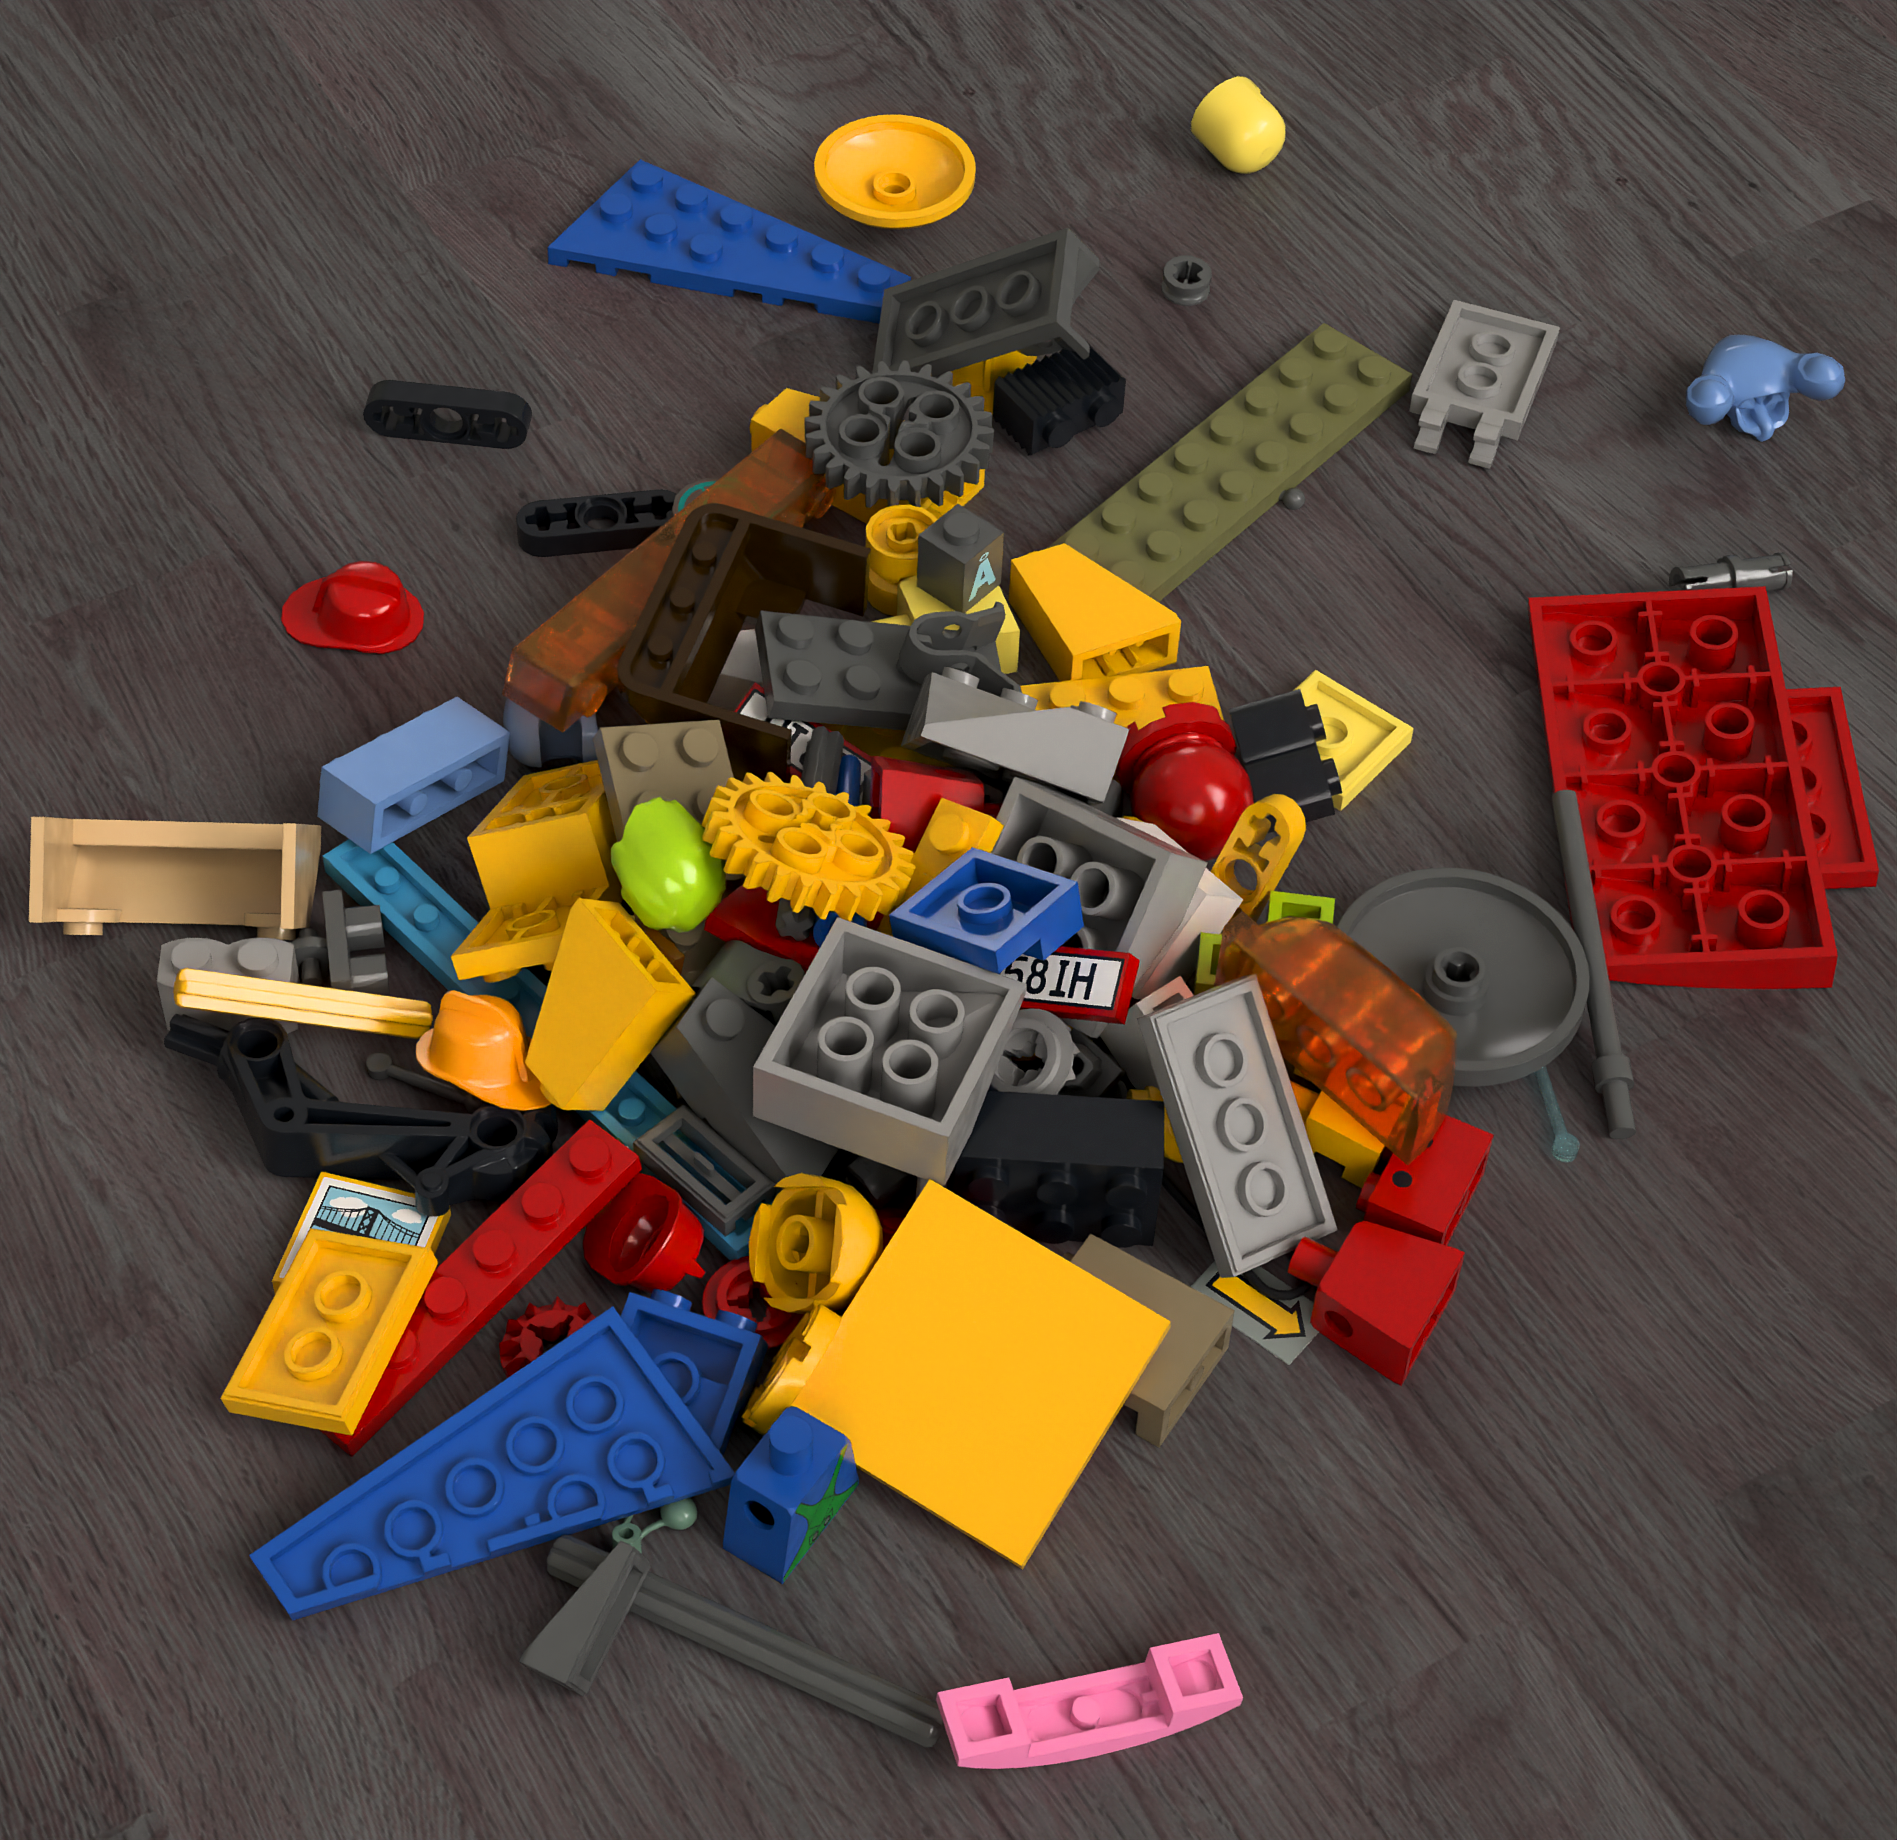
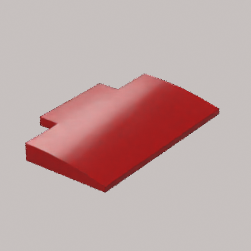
[1527,586,1879,989]

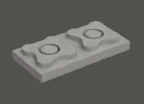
[1137,974,1338,1278]

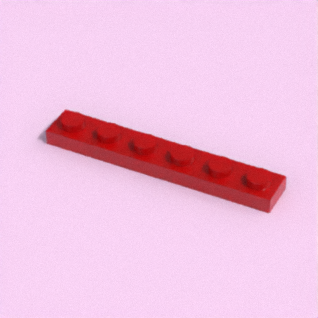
[318,1119,642,1457]

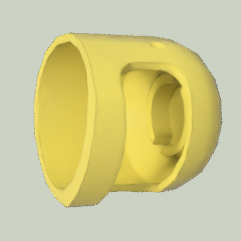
[1191,76,1285,174]

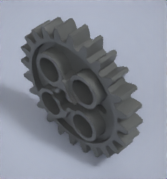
[805,360,994,508]

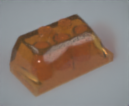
[1214,911,1457,1165]

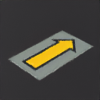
[1191,1261,1319,1365]

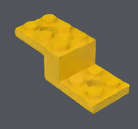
[451,760,624,983]

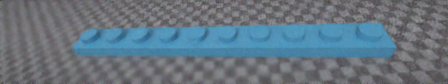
[322,839,774,1261]

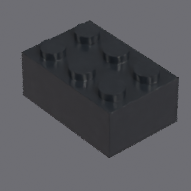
[953,1091,1165,1248]

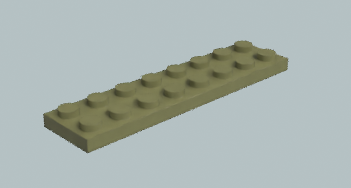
[1046,323,1412,602]

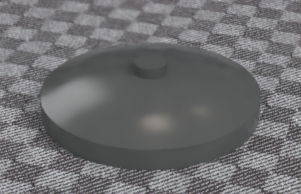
[1328,867,1590,1087]

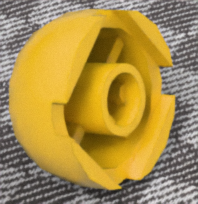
[748,1173,883,1315]

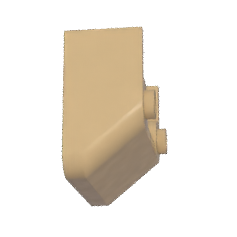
[29,817,321,940]

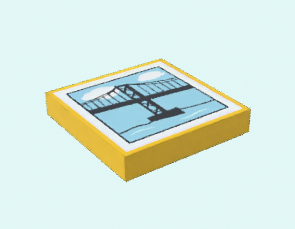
[272,1171,451,1294]

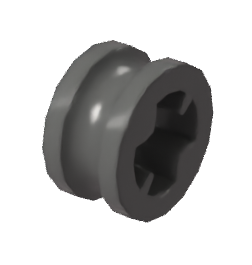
[1161,255,1212,306]

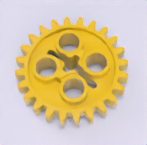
[701,772,915,922]

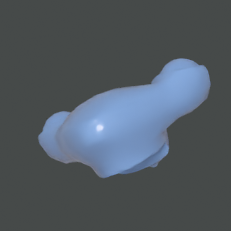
[1686,335,1845,442]

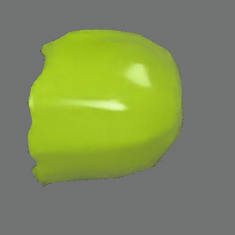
[611,797,726,933]

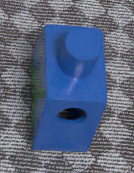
[723,1406,859,1584]

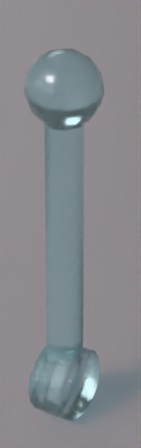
[1534,1066,1580,1162]

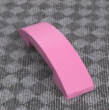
[936,1633,1243,1769]

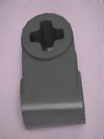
[691,940,805,1026]

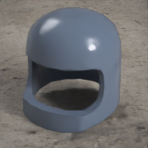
[503,677,598,767]

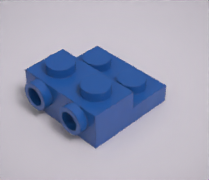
[889,847,1084,974]
[621,1289,769,1456]

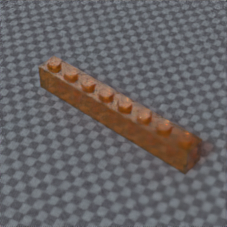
[502,429,836,733]

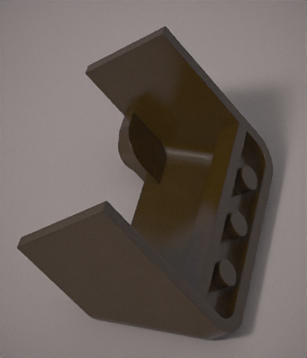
[617,503,871,783]

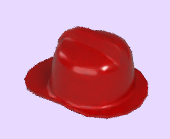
[281,561,424,654]
[583,1173,706,1293]

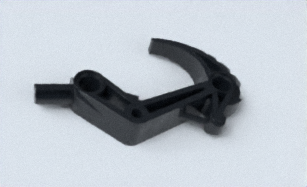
[164,1014,558,1216]

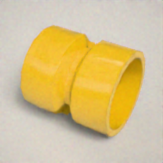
[865,504,938,616]

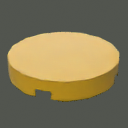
[741,1304,842,1436]

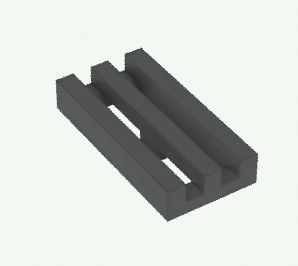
[633,1104,776,1237]

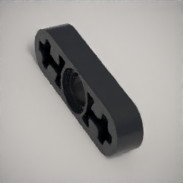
[363,380,532,449]
[516,489,676,557]

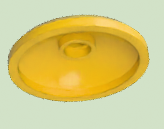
[814,115,976,230]

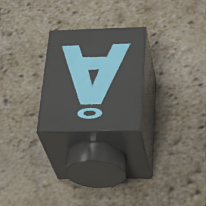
[917,504,1004,613]

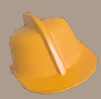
[416,990,552,1111]

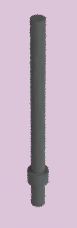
[1551,790,1636,1139]

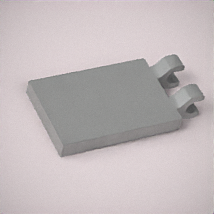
[1409,300,1560,469]

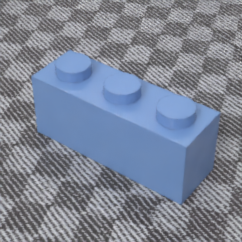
[317,697,510,854]

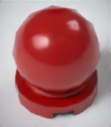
[1115,702,1254,861]

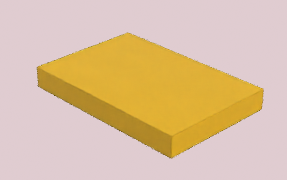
[220,1228,438,1436]

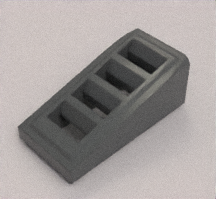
[518,1541,651,1696]

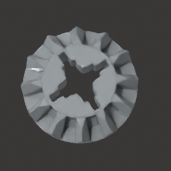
[988,1008,1080,1095]

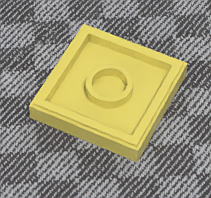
[1293,670,1414,811]

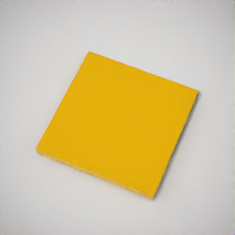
[791,1179,1171,1570]

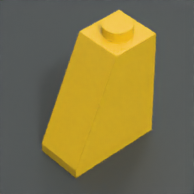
[1009,543,1181,681]
[525,898,696,1111]

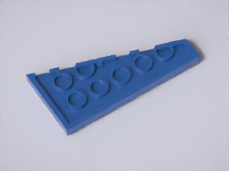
[547,159,911,324]
[249,1306,735,1621]

